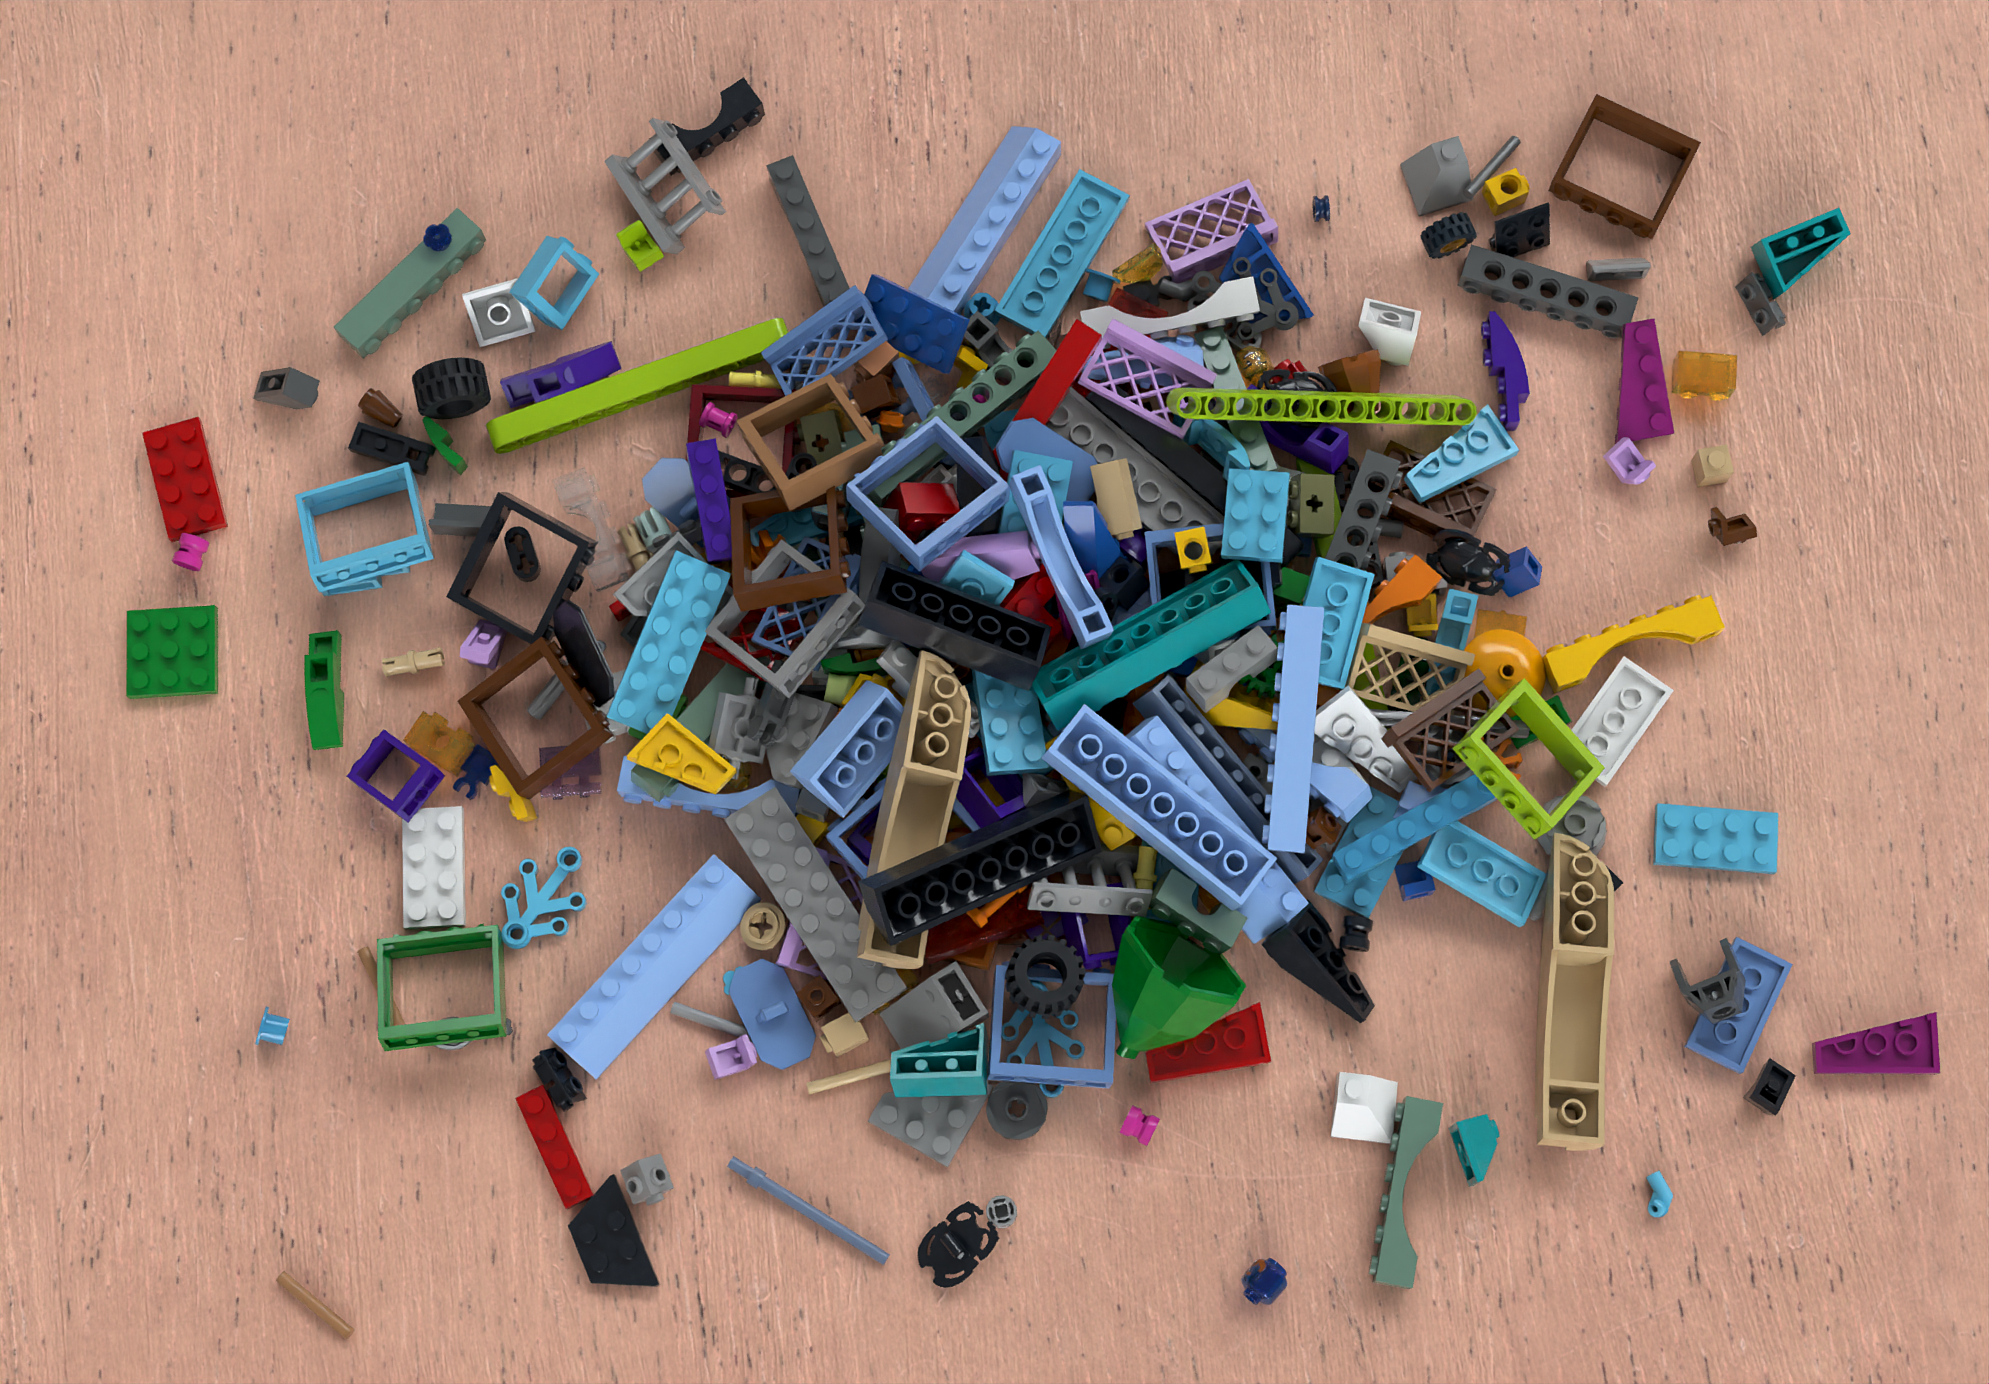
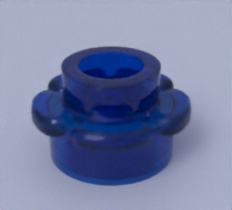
[423,224,452,251]

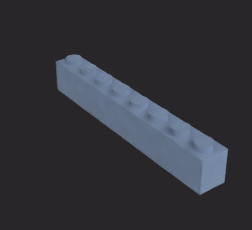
[1132,674,1323,884]

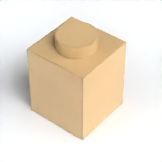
[1691,444,1734,487]
[820,1012,869,1057]

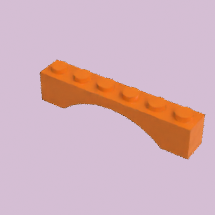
[1316,554,1442,710]

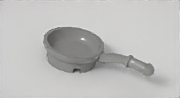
[1529,795,1607,921]

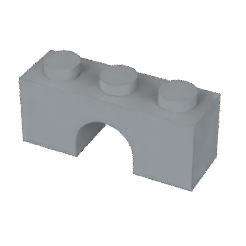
[1186,625,1278,713]

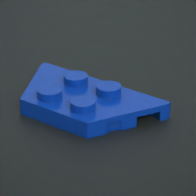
[1218,222,1314,324]

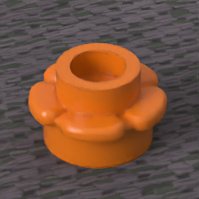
[876,410,905,433]

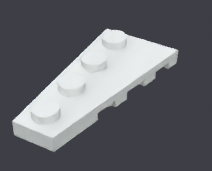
[1314,685,1418,792]

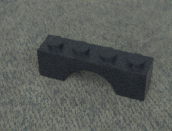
[649,77,765,176]

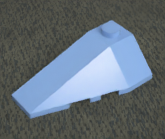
[1081,335,1204,393]

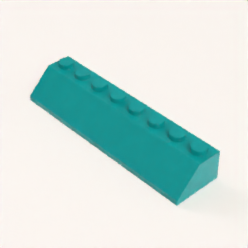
[1032,560,1272,731]

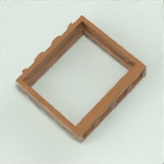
[737,374,885,511]

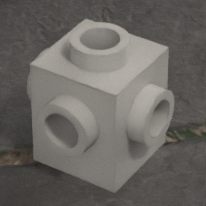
[620,1153,674,1206]

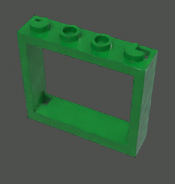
[377,923,507,1051]

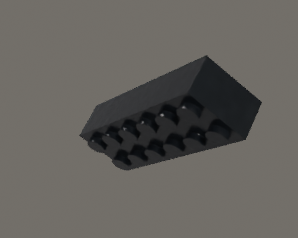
[858,561,1052,691]

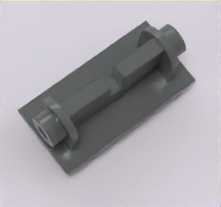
[1735,272,1786,336]

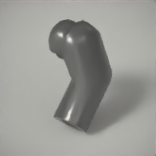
[1158,279,1197,302]

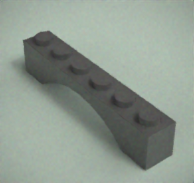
[766,155,850,307]

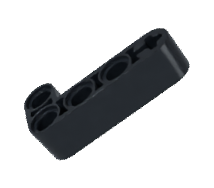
[718,450,817,512]

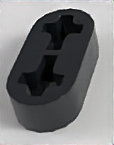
[1332,456,1359,512]
[504,526,541,582]

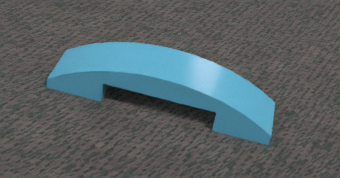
[1172,414,1250,481]
[1422,589,1479,700]

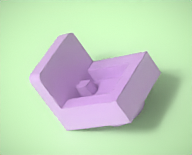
[1603,437,1656,485]
[705,1034,757,1080]

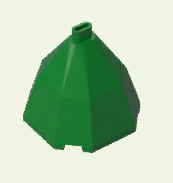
[1112,915,1246,1059]

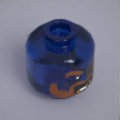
[1241,1258,1287,1305]

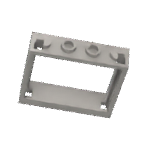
[705,539,865,698]

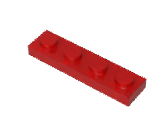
[515,1085,594,1210]

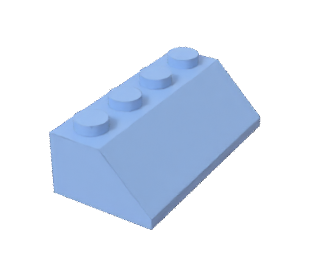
[790,680,904,818]

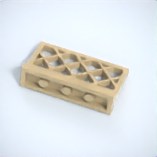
[1345,623,1475,715]

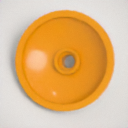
[1463,629,1546,718]

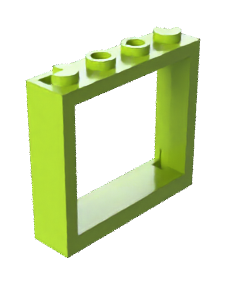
[1452,678,1605,840]

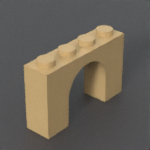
[1062,458,1142,540]

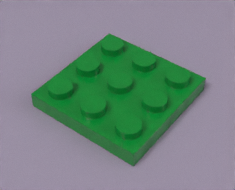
[126,605,218,699]

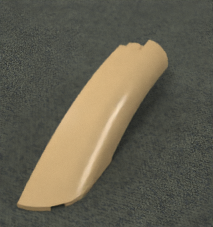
[857,650,971,969]
[1535,833,1614,1151]

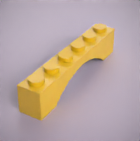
[1542,595,1725,694]

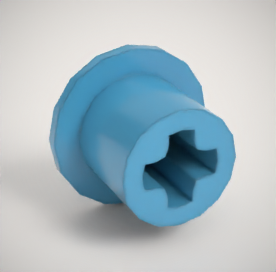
[1083,268,1121,302]
[964,293,1001,326]
[255,1006,290,1045]

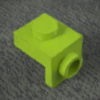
[616,220,664,272]

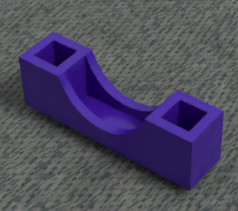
[1247,384,1349,475]
[686,438,732,565]

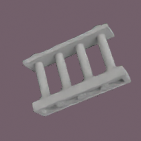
[604,118,726,254]
[1027,844,1153,917]

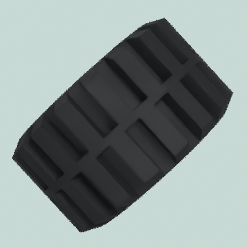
[412,357,491,419]
[1005,935,1085,1019]

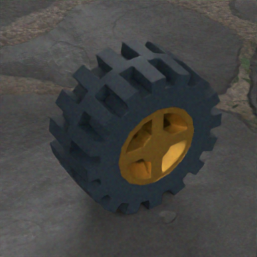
[1420,212,1477,259]

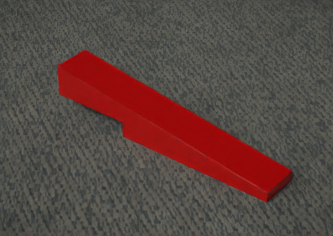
[993,319,1102,483]

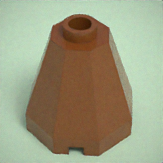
[1318,349,1381,414]

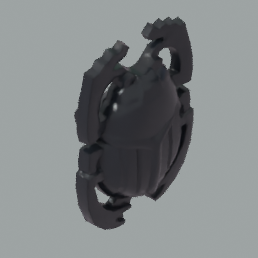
[1257,369,1337,428]
[1426,529,1511,596]
[917,1201,1000,1288]

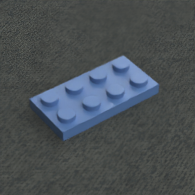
[1684,937,1793,1074]

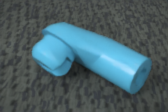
[1646,1170,1673,1218]

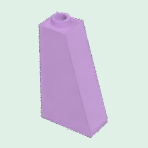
[916,531,1040,582]

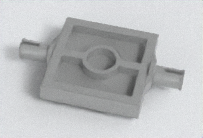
[708,677,769,780]

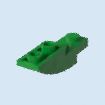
[304,630,344,750]

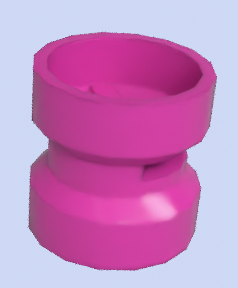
[172,533,210,571]
[1119,1105,1160,1146]

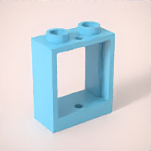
[509,236,599,330]

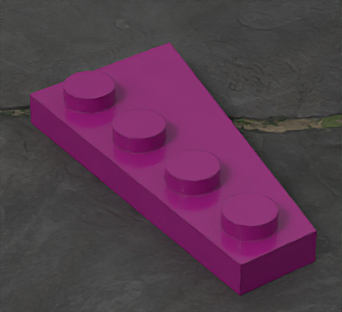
[1615,318,1675,444]
[1812,1012,1940,1075]

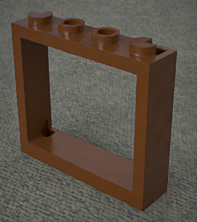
[1548,94,1701,239]
[730,486,851,612]
[457,636,614,800]

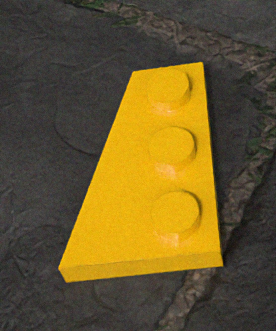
[627,713,736,795]

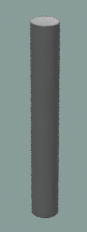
[1463,135,1521,199]

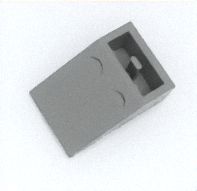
[880,961,989,1049]

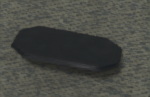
[553,600,614,708]

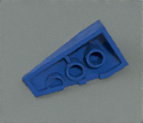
[1063,501,1131,604]

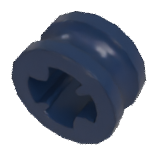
[1312,195,1330,222]

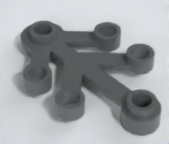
[1192,257,1299,341]

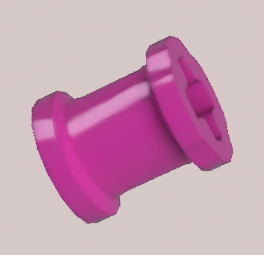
[699,402,737,438]

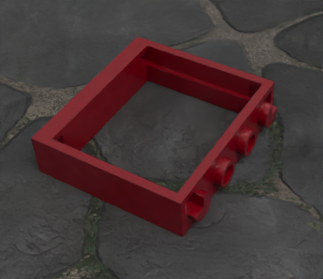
[686,384,801,498]

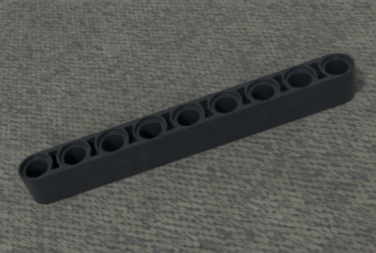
[1085,378,1304,569]

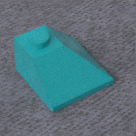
[1448,1114,1500,1187]

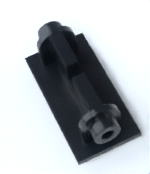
[532,1047,587,1112]

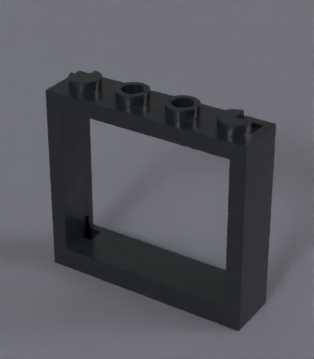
[446,492,598,644]

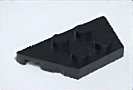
[568,1174,660,1287]

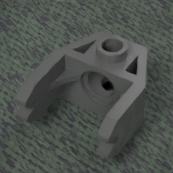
[1670,938,1746,1024]

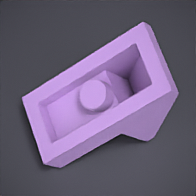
[459,619,507,669]

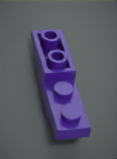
[1481,311,1530,431]
[500,341,622,408]

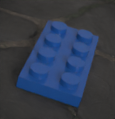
[854,274,970,374]

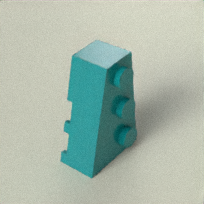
[1750,208,1851,300]
[890,1023,989,1098]

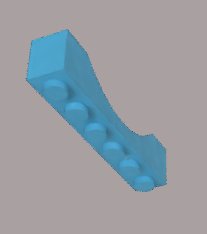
[1331,774,1498,884]

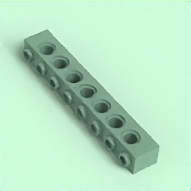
[868,330,1057,507]

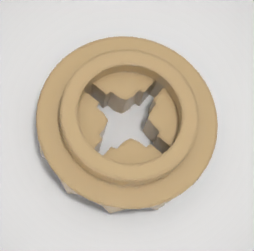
[740,902,787,951]

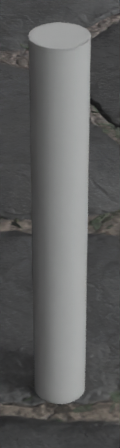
[670,1002,752,1042]

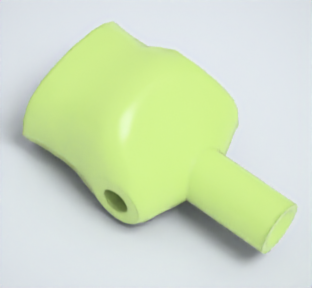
[824,673,858,708]

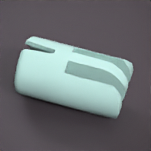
[633,506,672,557]

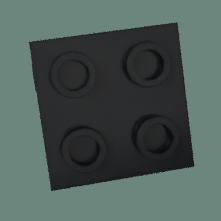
[1488,202,1550,258]

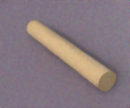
[806,1059,891,1095]

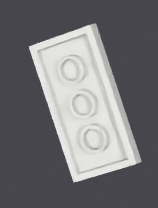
[1571,656,1674,787]
[402,806,466,930]

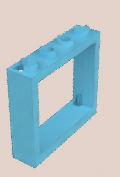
[295,462,434,593]

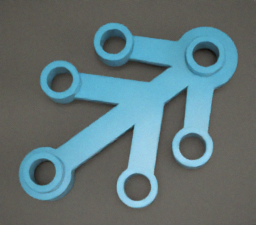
[501,847,587,949]
[1001,981,1085,1098]

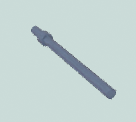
[727,1156,890,1265]

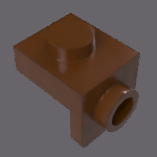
[1708,507,1757,546]
[1306,806,1342,850]

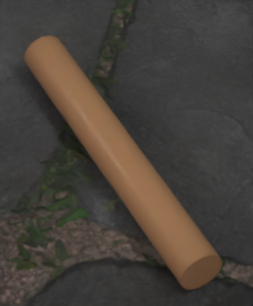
[357,946,405,1026]
[276,1271,355,1339]

